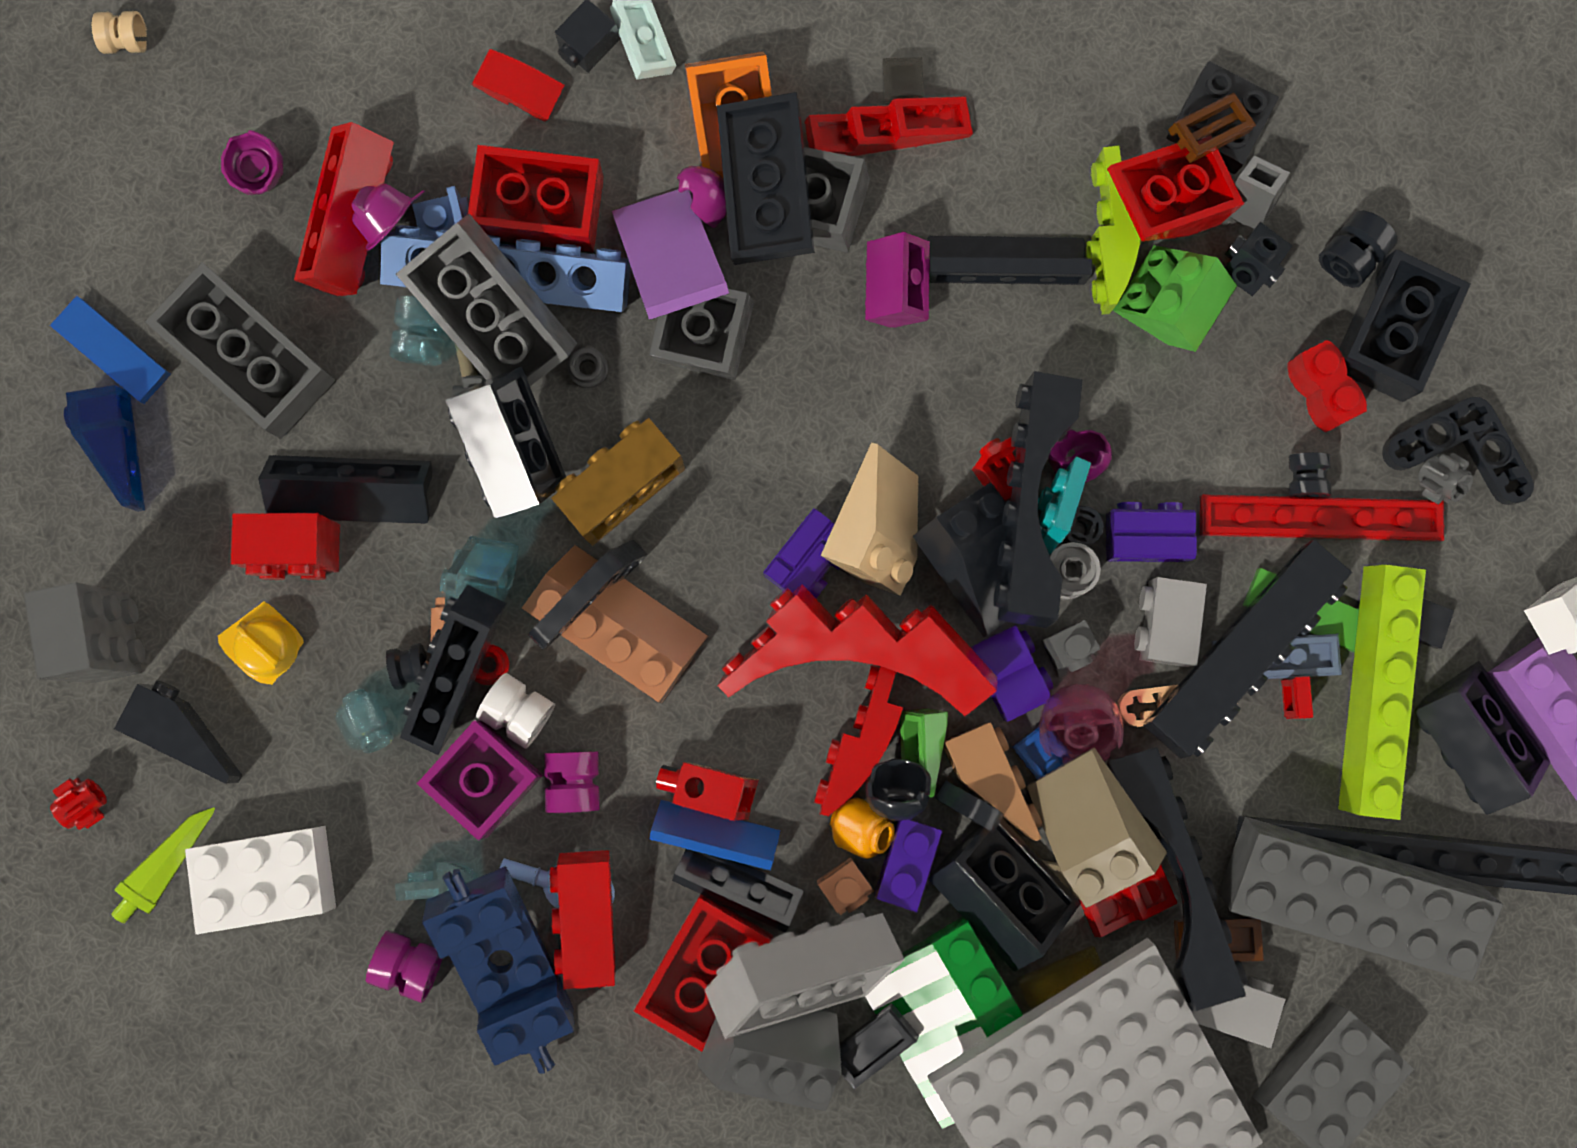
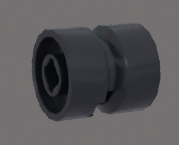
[1319,210,1398,288]

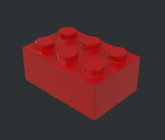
[468,145,604,252]
[634,894,773,1052]

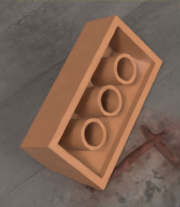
[522,545,708,703]

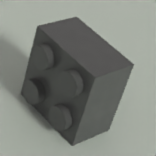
[649,289,754,380]

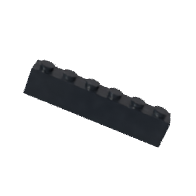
[1143,539,1353,759]

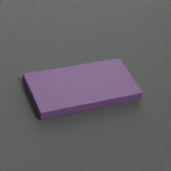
[612,190,729,319]

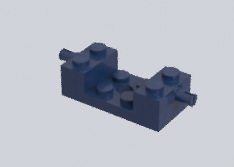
[422,866,574,1074]

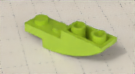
[1086,146,1140,315]

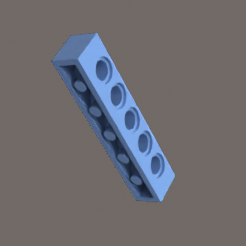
[380,225,630,312]

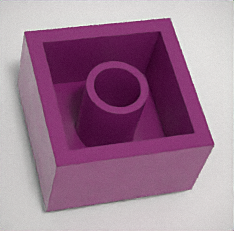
[416,720,544,841]

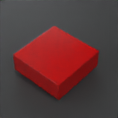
[1281,676,1313,719]

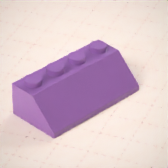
[1487,638,1577,801]

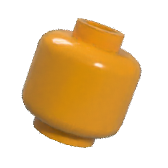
[830,798,894,859]

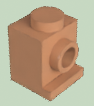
[817,857,874,915]

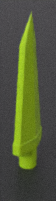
[111,807,215,923]

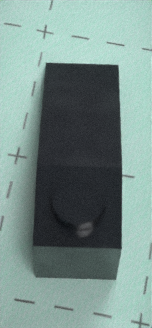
[114,680,242,784]

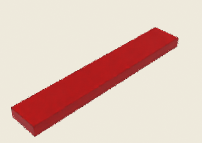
[1200,494,1444,542]

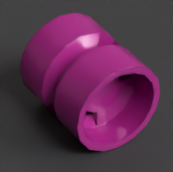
[544,751,600,813]
[365,930,443,1003]

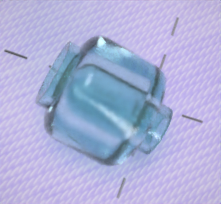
[335,689,398,753]

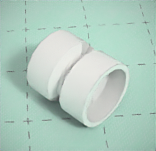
[476,672,555,749]

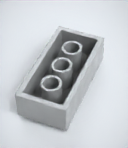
[705,913,905,1039]

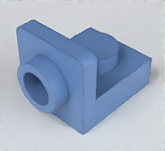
[412,186,469,236]

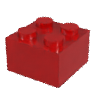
[231,513,340,580]

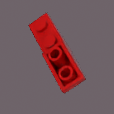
[814,665,903,816]

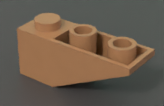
[943,722,1042,841]

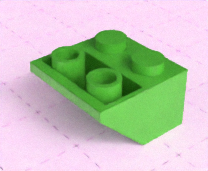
[1113,245,1237,352]

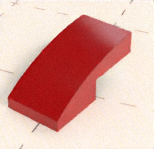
[471,49,565,122]
[1079,865,1178,937]

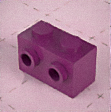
[865,232,930,327]

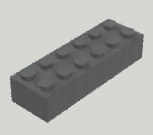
[1218,817,1503,981]

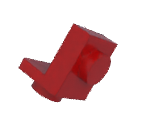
[972,437,1016,502]

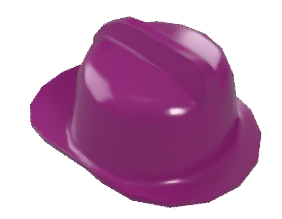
[352,183,425,250]

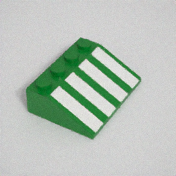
[865,916,1023,1129]

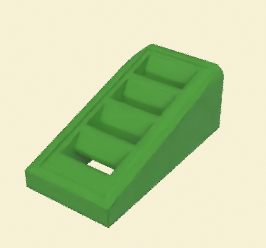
[900,708,948,797]

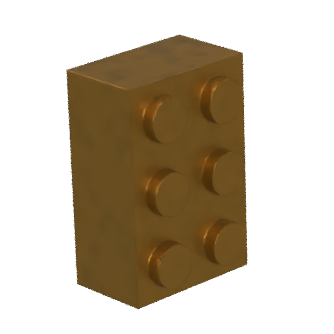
[551,418,685,546]

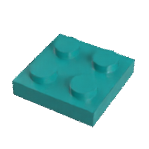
[1038,457,1091,555]

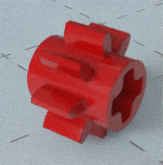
[50,778,107,830]

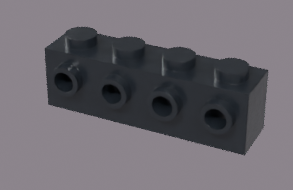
[400,585,507,755]

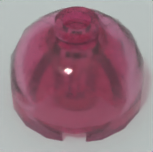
[1039,684,1124,764]

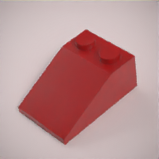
[1107,135,1244,241]

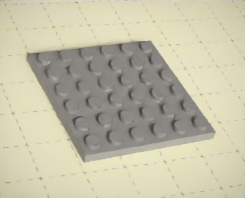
[927,938,1263,1148]

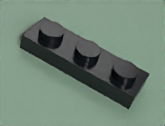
[672,849,803,933]

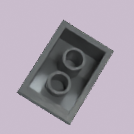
[804,147,870,253]

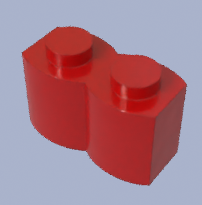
[1287,340,1367,433]

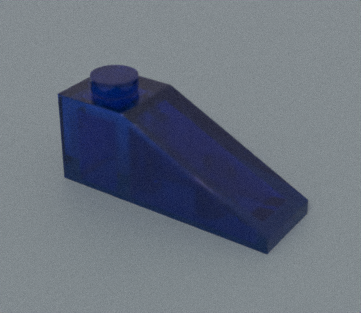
[64,385,145,512]

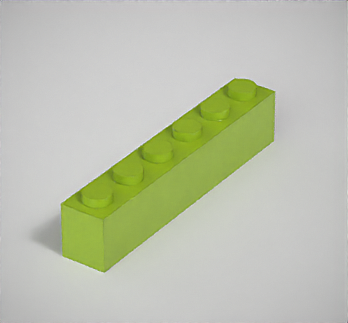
[1338,565,1426,820]

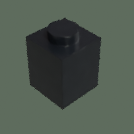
[555,0,620,73]

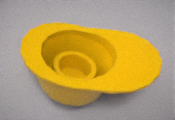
[217,601,304,685]

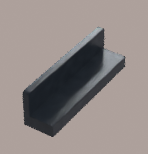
[927,236,1092,285]
[258,455,432,524]

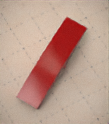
[804,97,973,156]

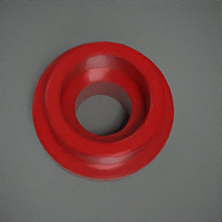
[475,644,510,685]

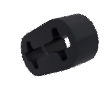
[935,780,1004,833]

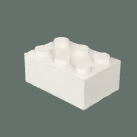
[185,826,336,934]

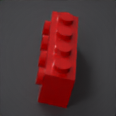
[294,122,394,296]

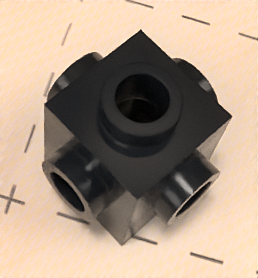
[1224,222,1292,297]

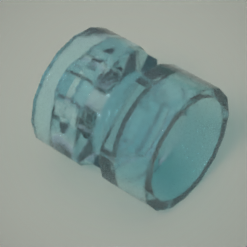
[389,296,445,366]

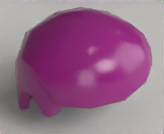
[221,130,283,195]
[677,166,727,228]
[1047,429,1112,483]

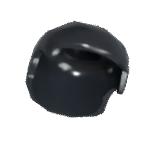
[866,759,931,821]

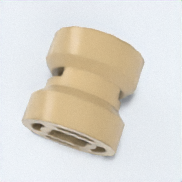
[92,11,146,54]

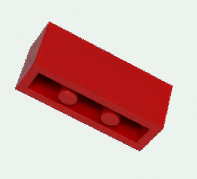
[550,850,616,989]

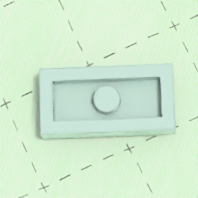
[610,0,676,80]

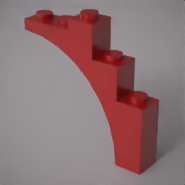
[717,584,998,716]

